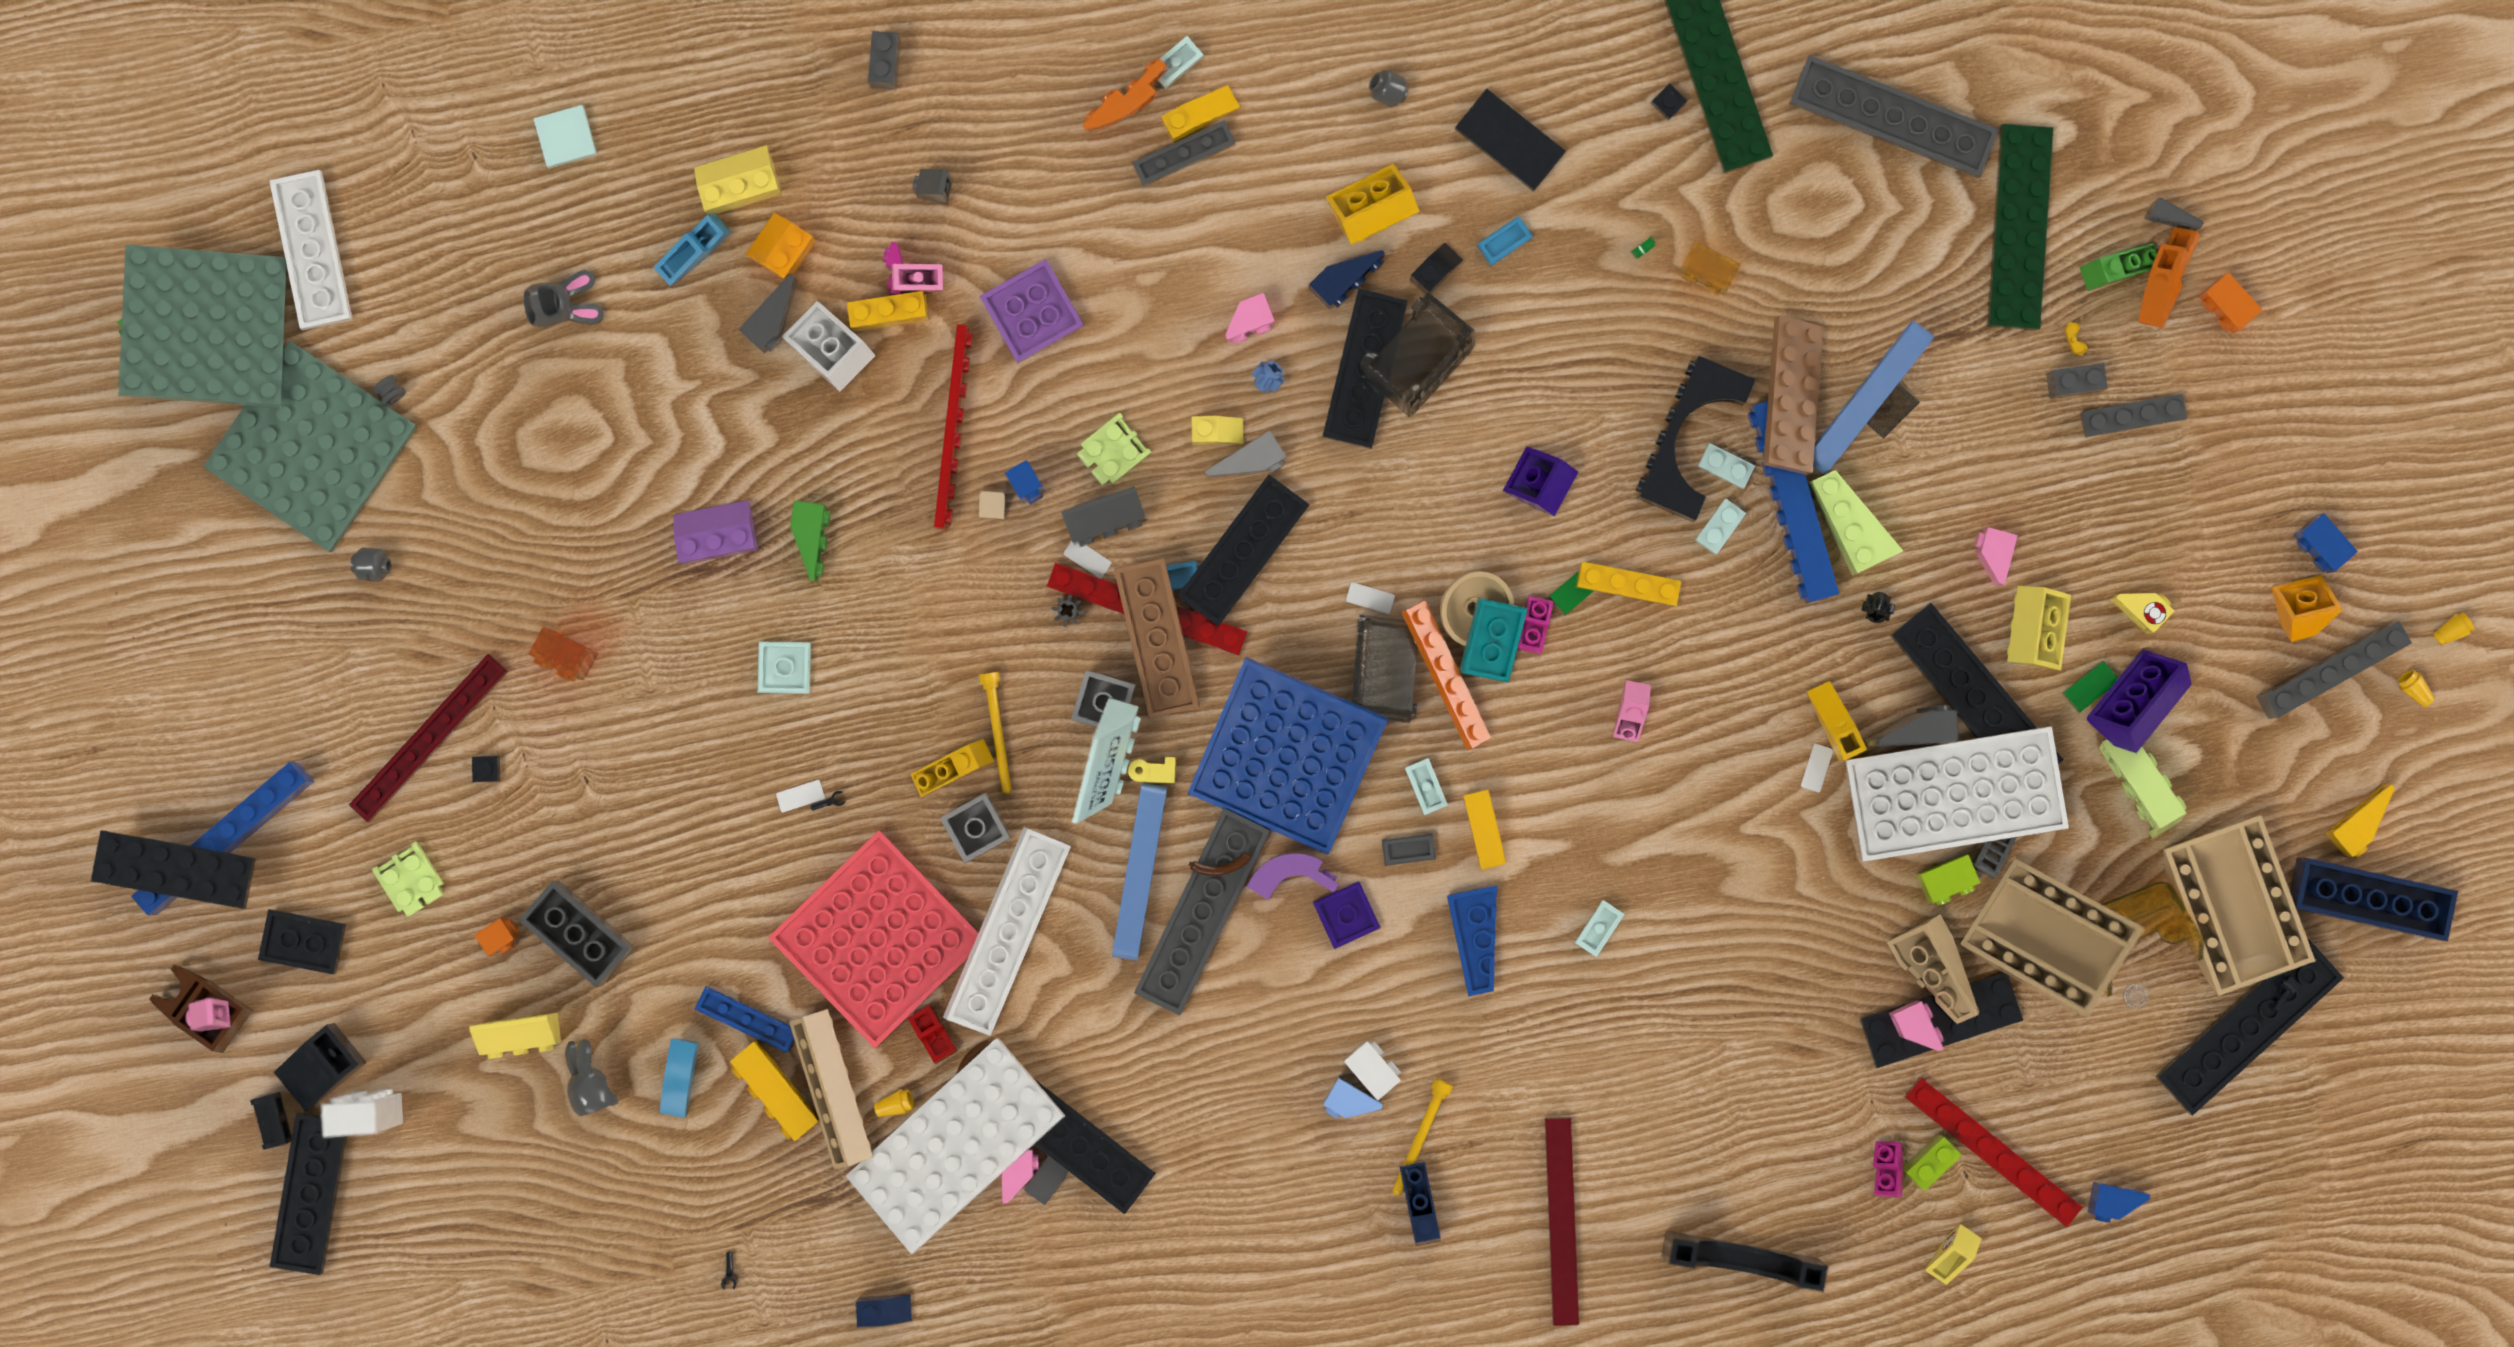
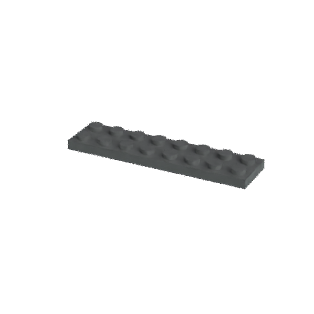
[1789,55,1999,178]
[1134,808,1270,1016]

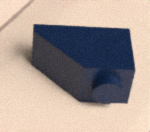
[856,1294,912,1327]

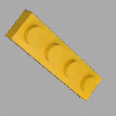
[1576,562,1681,607]

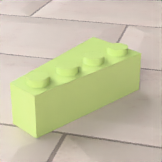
[1808,470,1903,575]
[2099,740,2186,839]

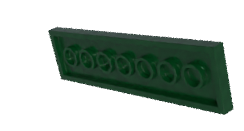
[1664,0,1773,174]
[1987,124,2054,330]

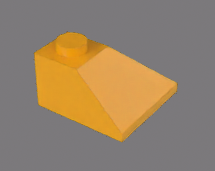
[2272,575,2342,642]

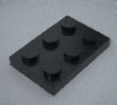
[258,909,346,975]

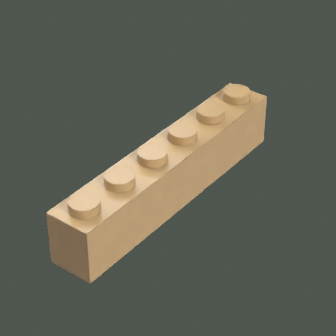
[789,1009,873,1169]

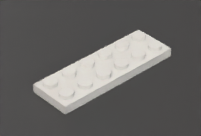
[269,170,353,330]

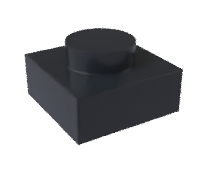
[1651,83,1687,121]
[472,756,500,782]

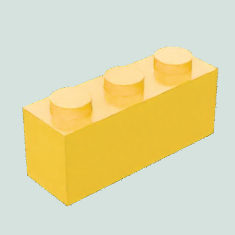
[847,291,929,332]

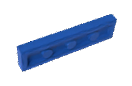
[694,986,794,1053]

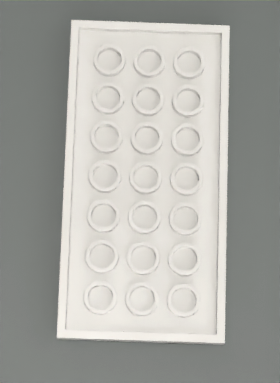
[1845,726,2069,862]
[846,1038,1065,1254]

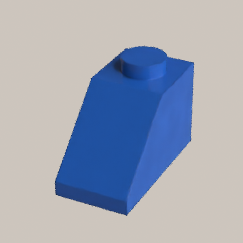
[2088,1182,2150,1223]

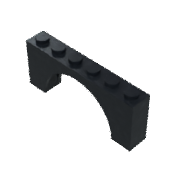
[1635,356,1756,522]
[1661,1230,1828,1292]

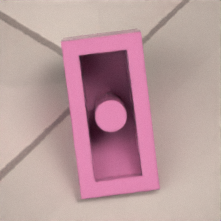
[892,264,943,292]
[1974,527,2018,586]
[186,998,230,1031]
[1002,1148,1039,1203]

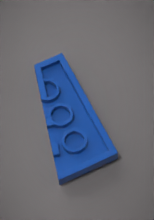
[1447,885,1497,997]

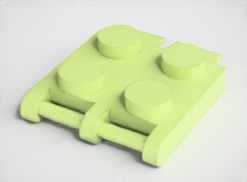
[1077,413,1152,486]
[372,841,444,917]

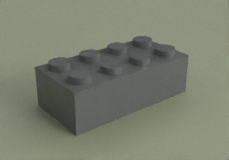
[519,880,636,988]

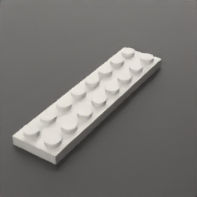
[943,827,1071,1036]

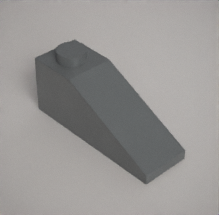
[738,273,797,354]

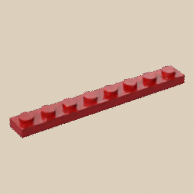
[934,324,973,530]
[1047,562,1247,656]
[1904,1077,2083,1227]

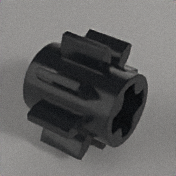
[1861,592,1895,623]

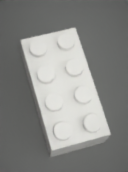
[321,1089,403,1137]

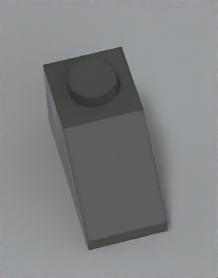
[912,169,953,205]

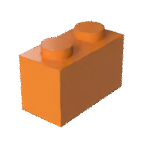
[2199,272,2262,334]

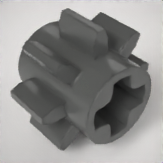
[1052,595,1084,627]

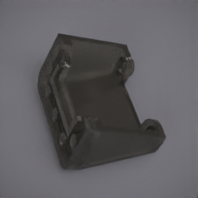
[1360,292,1476,417]
[1351,614,1418,723]

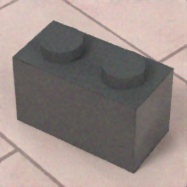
[868,31,901,90]
[2046,363,2108,399]

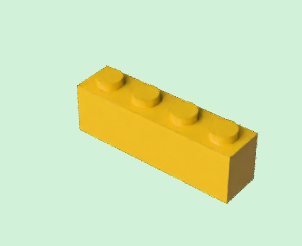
[730,1040,819,1142]

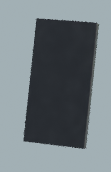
[1455,88,1566,192]

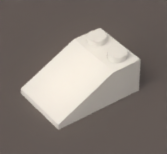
[782,301,875,392]

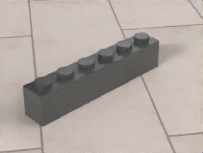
[2256,621,2412,719]

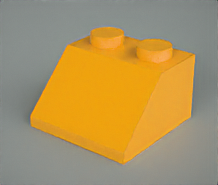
[745,213,816,280]

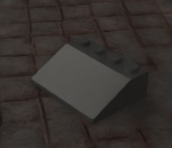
[1863,705,1958,747]

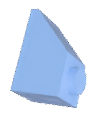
[1323,1076,1383,1119]

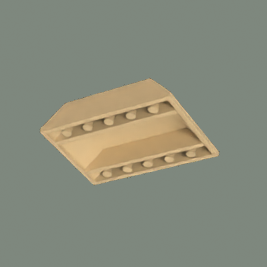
[2163,815,2315,996]
[1960,858,2144,1017]

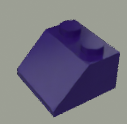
[1502,446,1578,517]

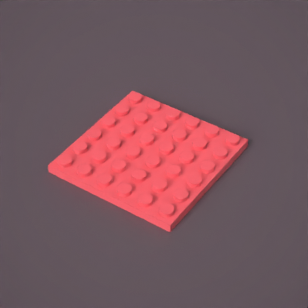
[768,830,979,1048]

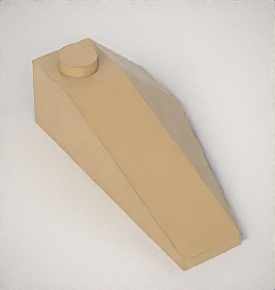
[1887,914,1980,1024]

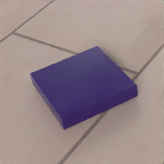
[1313,881,1381,949]

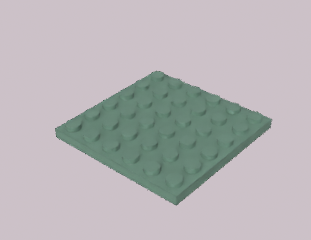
[118,244,286,407]
[203,341,418,553]

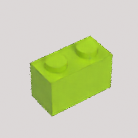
[1916,854,1980,906]
[1903,1134,1962,1191]

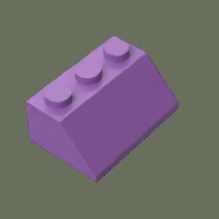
[674,500,759,565]

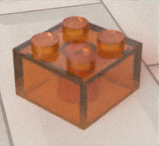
[528,627,599,682]

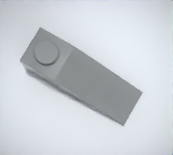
[1205,431,1286,478]

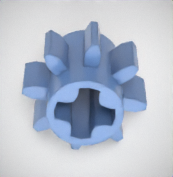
[1252,361,1285,392]

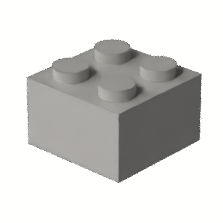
[1071,670,1136,727]
[940,793,1012,863]

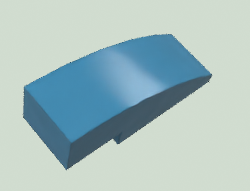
[653,214,732,286]
[660,1037,700,1118]

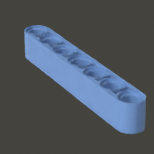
[1813,320,1934,475]
[1112,782,1167,961]

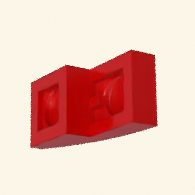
[907,1005,958,1064]

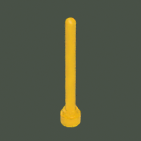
[979,672,1012,795]
[1392,1078,1453,1196]

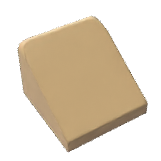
[979,490,1007,519]

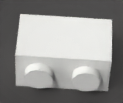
[1343,1040,1401,1101]

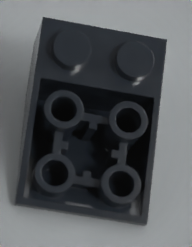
[274,1023,367,1112]

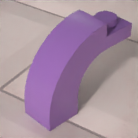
[1247,853,1339,900]

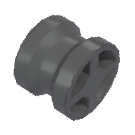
[373,375,406,406]

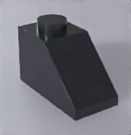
[1410,243,1463,297]

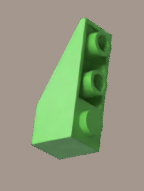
[2079,243,2158,291]
[790,501,831,582]

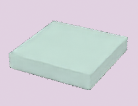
[533,105,597,168]
[757,642,811,694]

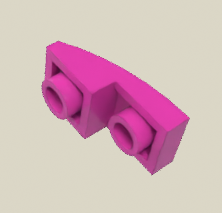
[883,241,904,295]
[1517,596,1554,655]
[1873,1141,1903,1198]

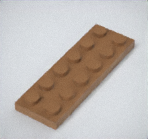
[1763,315,1824,475]
[1114,557,1200,719]

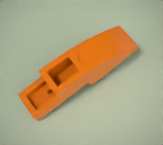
[1082,58,1170,132]
[2138,227,2200,328]

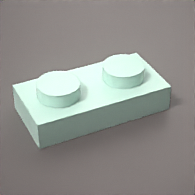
[1158,36,1204,89]
[1697,443,1755,489]
[1695,498,1746,555]
[1405,758,1448,815]
[1574,900,1625,957]

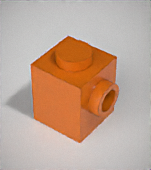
[474,917,520,957]

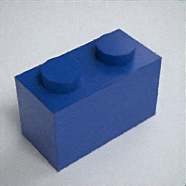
[1004,460,1045,505]
[2293,513,2358,574]

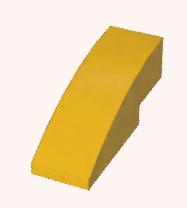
[1462,789,1506,870]

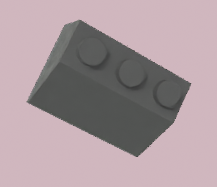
[1062,486,1146,547]

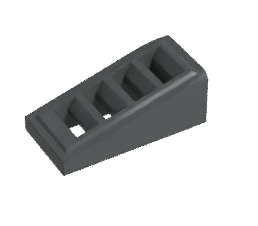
[2144,198,2204,231]
[1972,837,2017,879]

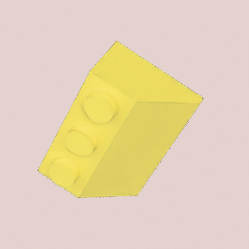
[694,145,782,214]
[2007,586,2071,671]
[469,1012,561,1059]

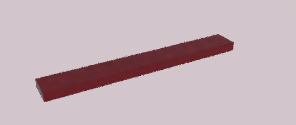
[349,654,508,822]
[1545,1117,1579,1326]

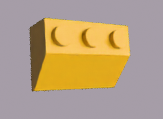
[1326,163,1420,245]

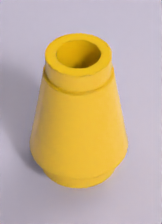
[2432,612,2475,646]
[2397,669,2435,707]
[874,1089,914,1118]

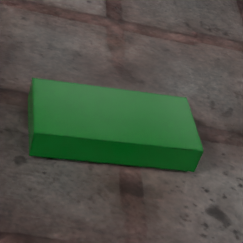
[1548,571,1594,616]
[2062,661,2118,713]

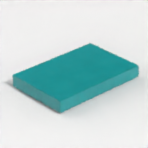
[1459,597,1527,683]

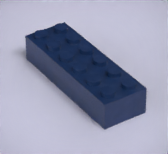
[2290,857,2458,942]

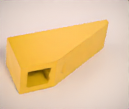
[1806,681,1867,761]
[910,739,994,797]

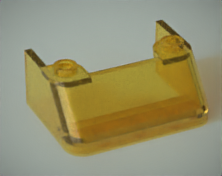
[2101,881,2204,997]

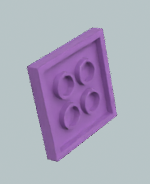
[980,259,1084,364]

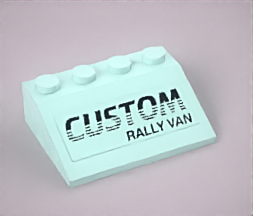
[1072,698,1141,824]

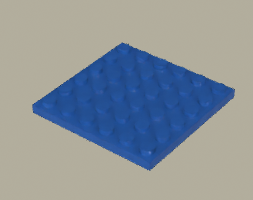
[1187,657,1388,854]

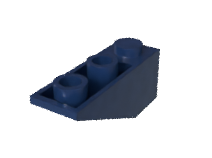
[1309,250,1385,310]
[1400,1162,1441,1247]

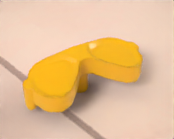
[2064,322,2088,357]

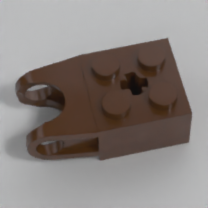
[149,964,253,1053]

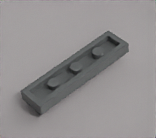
[1132,120,1235,187]
[2080,394,2187,438]

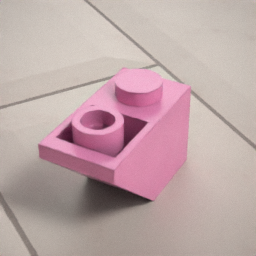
[1225,293,1275,345]
[1613,680,1651,742]
[1889,1000,1944,1051]

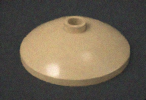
[1440,571,1514,646]

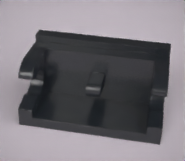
[250,1092,292,1150]

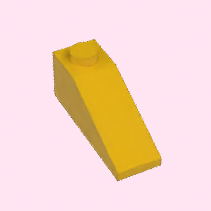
[1161,85,1240,143]
[2325,784,2395,858]

